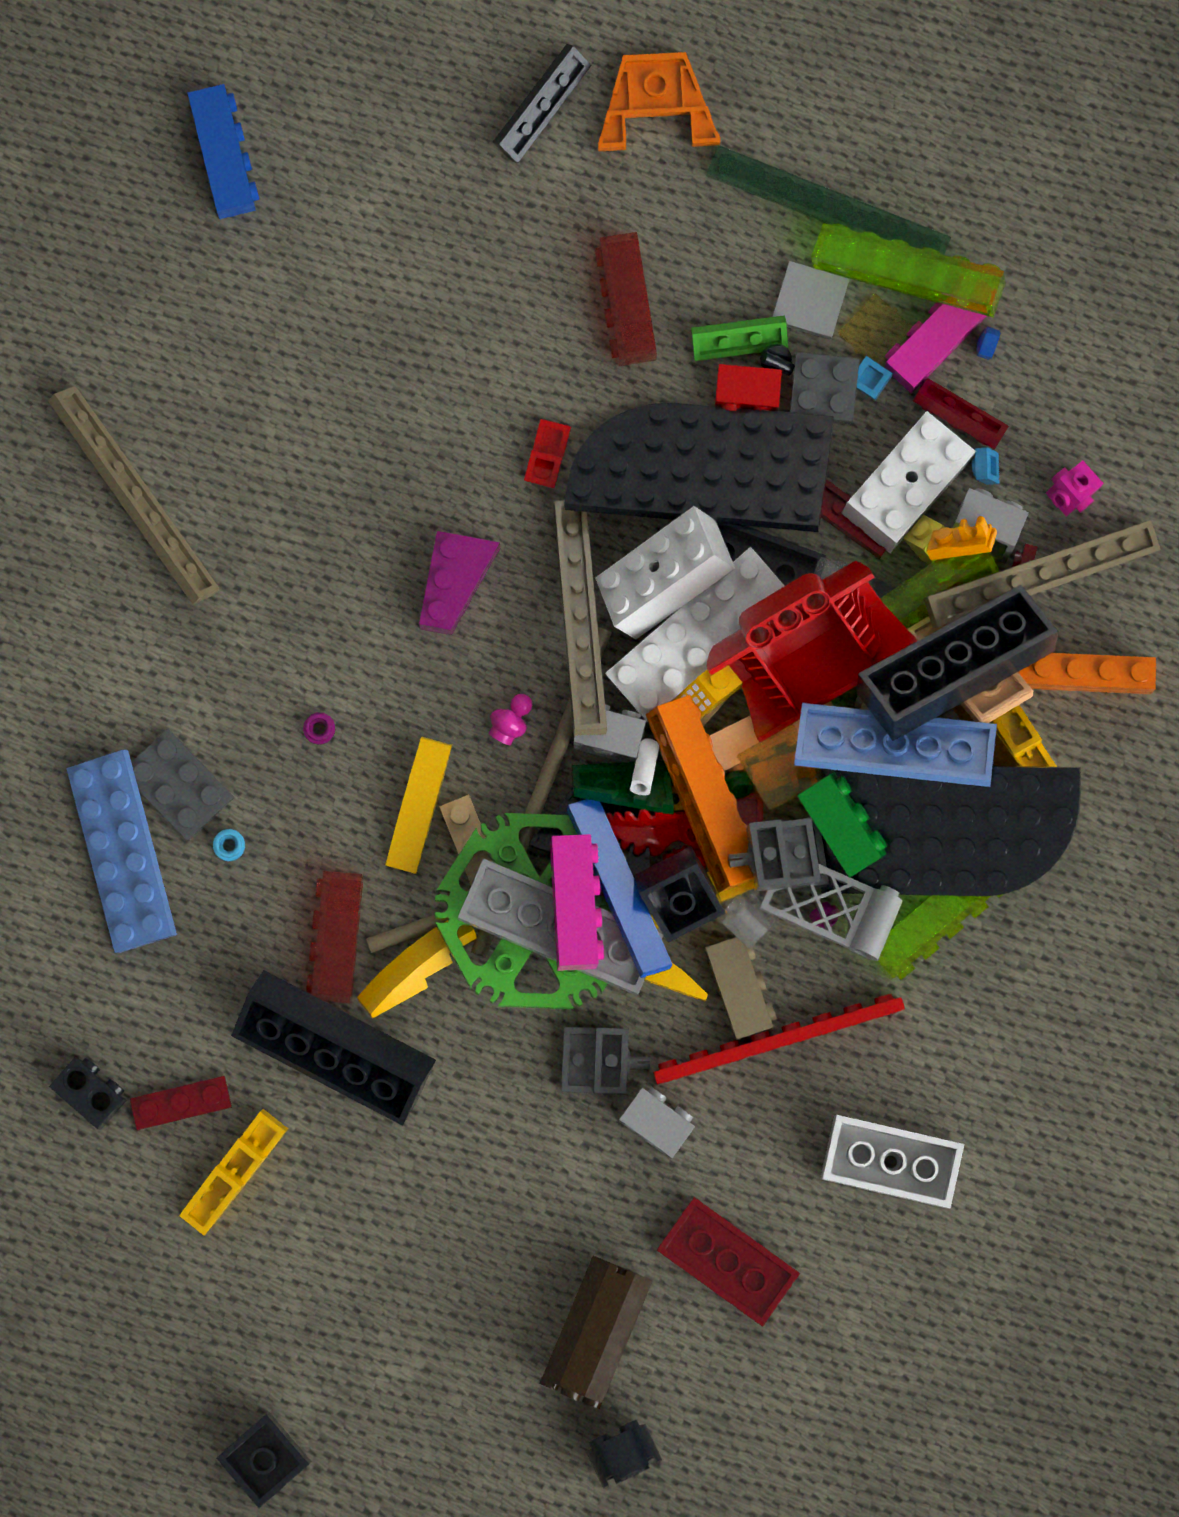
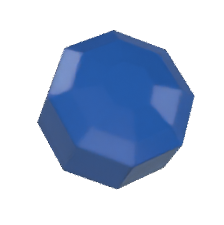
[976,327,1001,360]

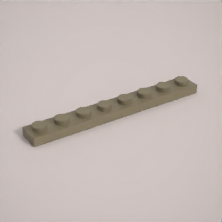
[48,386,220,604]
[553,500,607,736]
[923,520,1161,628]

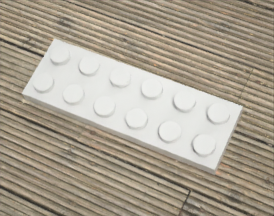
[605,547,784,722]

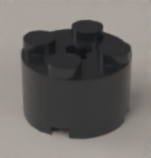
[586,1420,662,1489]

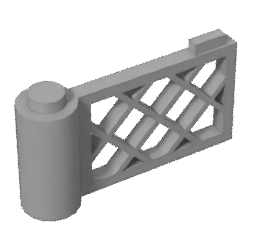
[759,864,903,961]

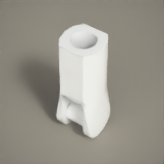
[630,738,659,795]

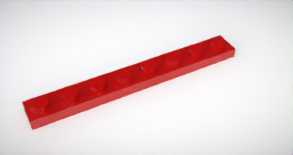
[653,993,905,1085]

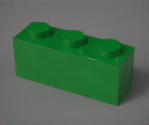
[797,772,887,878]

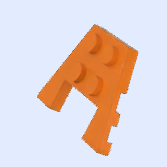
[598,52,720,151]

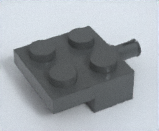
[790,352,859,425]
[728,818,821,892]
[561,1027,650,1095]

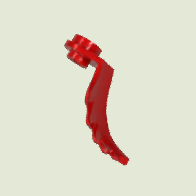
[606,809,700,857]

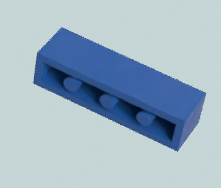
[188,84,260,219]

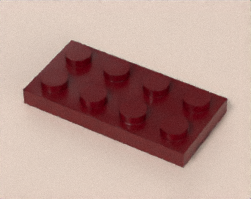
[657,1197,800,1327]

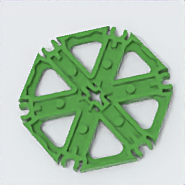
[435,813,612,1009]

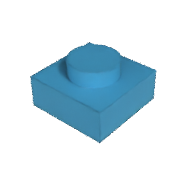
[856,356,893,401]
[972,447,1000,485]

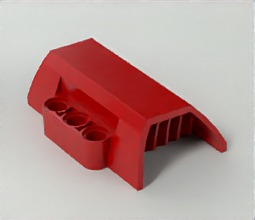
[706,561,918,743]

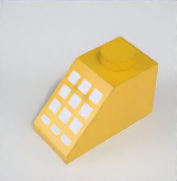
[672,665,743,720]

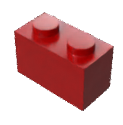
[715,364,782,411]

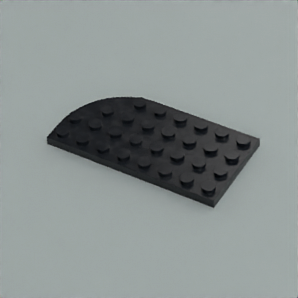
[564,403,834,532]
[821,766,1081,896]

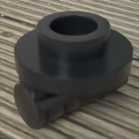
[760,344,795,376]

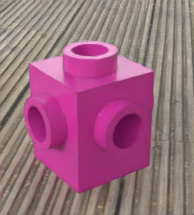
[1046,460,1104,517]

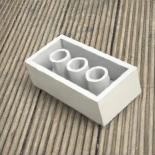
[842,411,976,553]
[595,506,735,639]
[820,1115,964,1208]

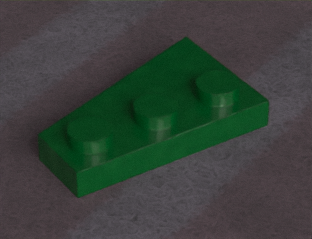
[571,761,674,815]

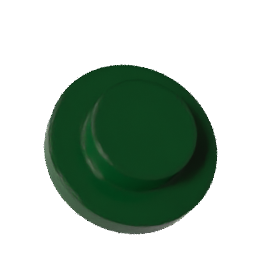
[725,770,754,799]

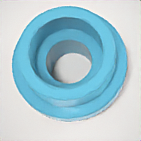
[213,829,245,861]

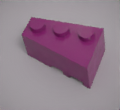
[419,531,501,635]

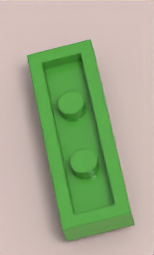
[691,315,788,361]

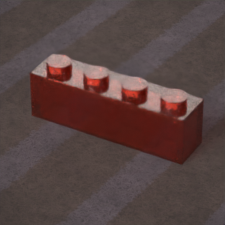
[594,232,657,366]
[306,871,364,1005]

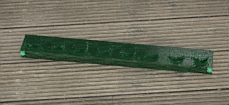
[706,145,951,268]

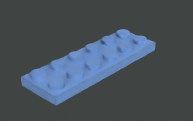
[794,703,997,787]
[66,750,177,953]

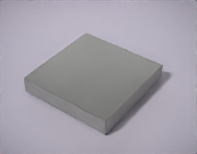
[773,261,850,340]

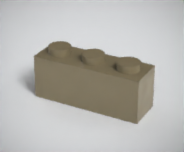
[705,935,777,1041]

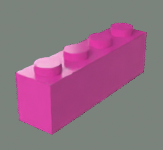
[884,273,1001,394]
[550,834,604,971]

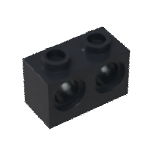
[49,1057,127,1130]

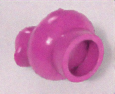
[489,694,533,746]

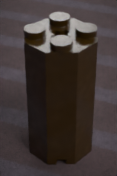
[539,1255,653,1409]

